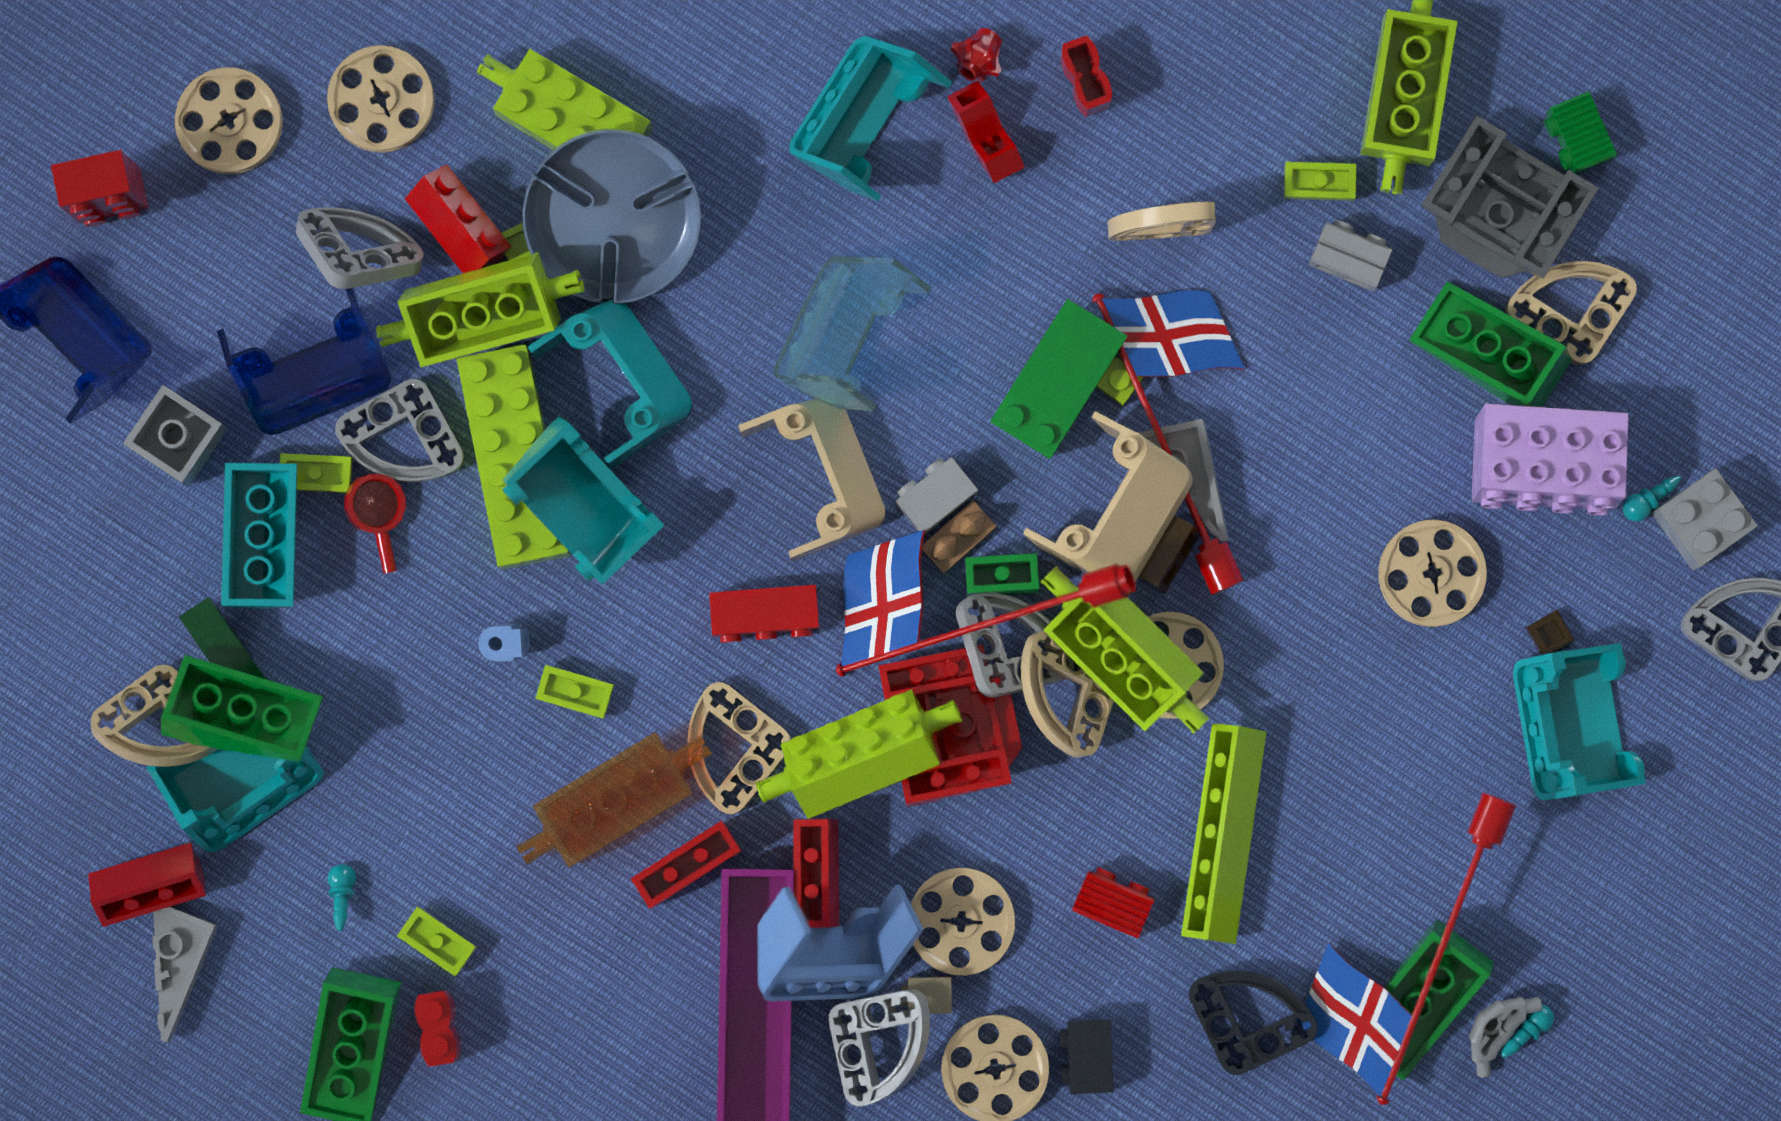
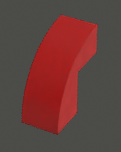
[947,80,1025,183]

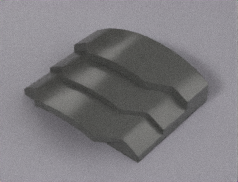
[1421,115,1599,279]

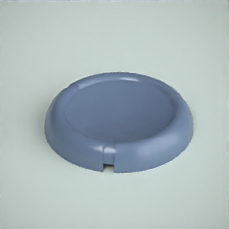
[522,129,701,304]

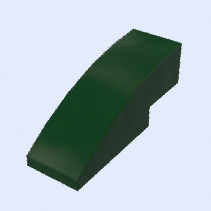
[179,597,268,680]

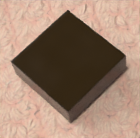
[1525,610,1575,655]

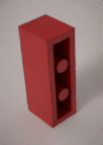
[404,164,512,273]
[709,585,819,643]
[793,819,839,928]
[631,820,742,909]
[88,842,206,927]

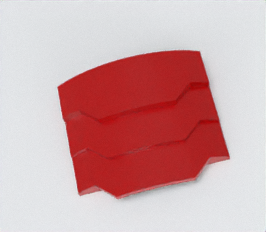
[878,645,1022,807]

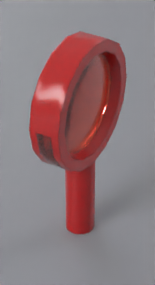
[344,474,406,574]

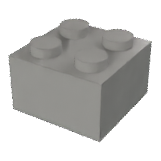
[123,385,228,487]
[1651,468,1758,570]

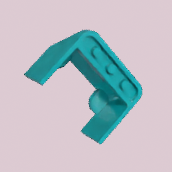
[789,36,952,202]
[528,299,692,469]

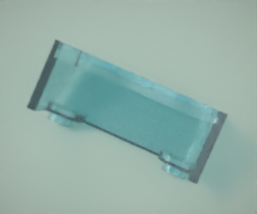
[774,256,931,411]

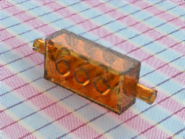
[516,732,712,868]

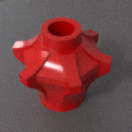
[950,28,1002,81]

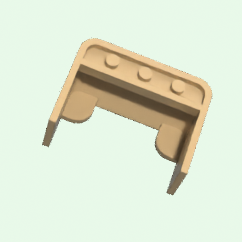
[738,396,885,562]
[1023,411,1193,582]

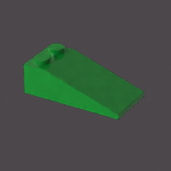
[1409,282,1573,407]
[990,298,1128,459]
[161,655,323,762]
[1384,919,1494,1081]
[300,967,402,1121]

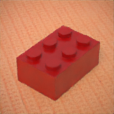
[50,149,149,227]

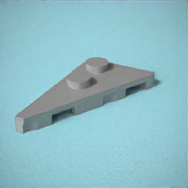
[1138,419,1229,542]
[152,906,218,1042]

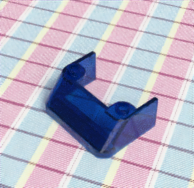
[0,256,152,424]
[217,288,391,435]

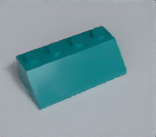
[221,463,297,609]

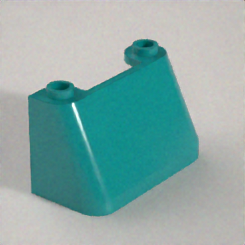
[502,416,665,585]
[1513,643,1646,800]
[146,745,324,852]

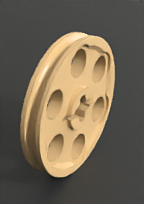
[327,46,434,153]
[175,67,283,175]
[1378,520,1487,627]
[1148,612,1224,719]
[911,868,1015,975]
[941,1015,1049,1121]

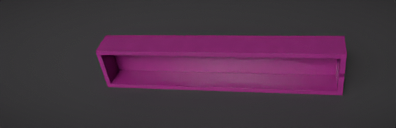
[717,869,794,1121]

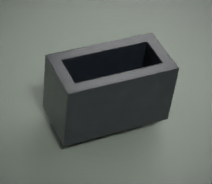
[1060,1019,1114,1094]

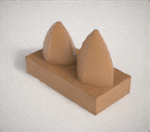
[922,500,997,574]

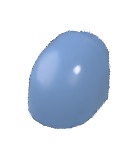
[478,623,530,662]

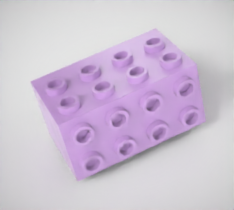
[1471,404,1628,516]

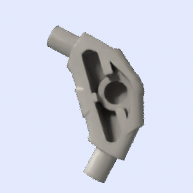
[1469,997,1542,1077]

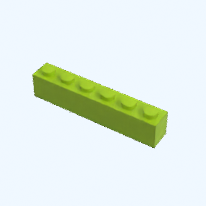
[1181,723,1267,944]

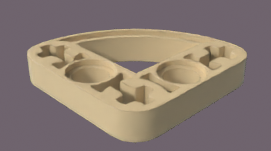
[1107,202,1216,241]
[1505,261,1637,365]
[1021,631,1114,758]
[91,665,218,767]
[688,682,791,814]

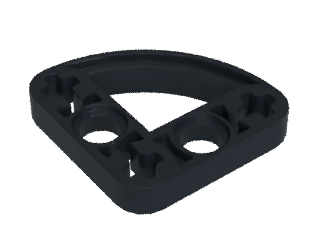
[1189,970,1318,1075]

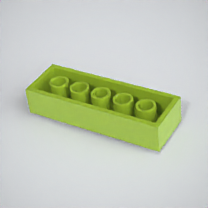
[456,344,571,570]

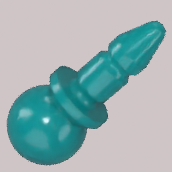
[1622,475,1681,522]
[327,864,356,931]
[1501,1004,1554,1058]

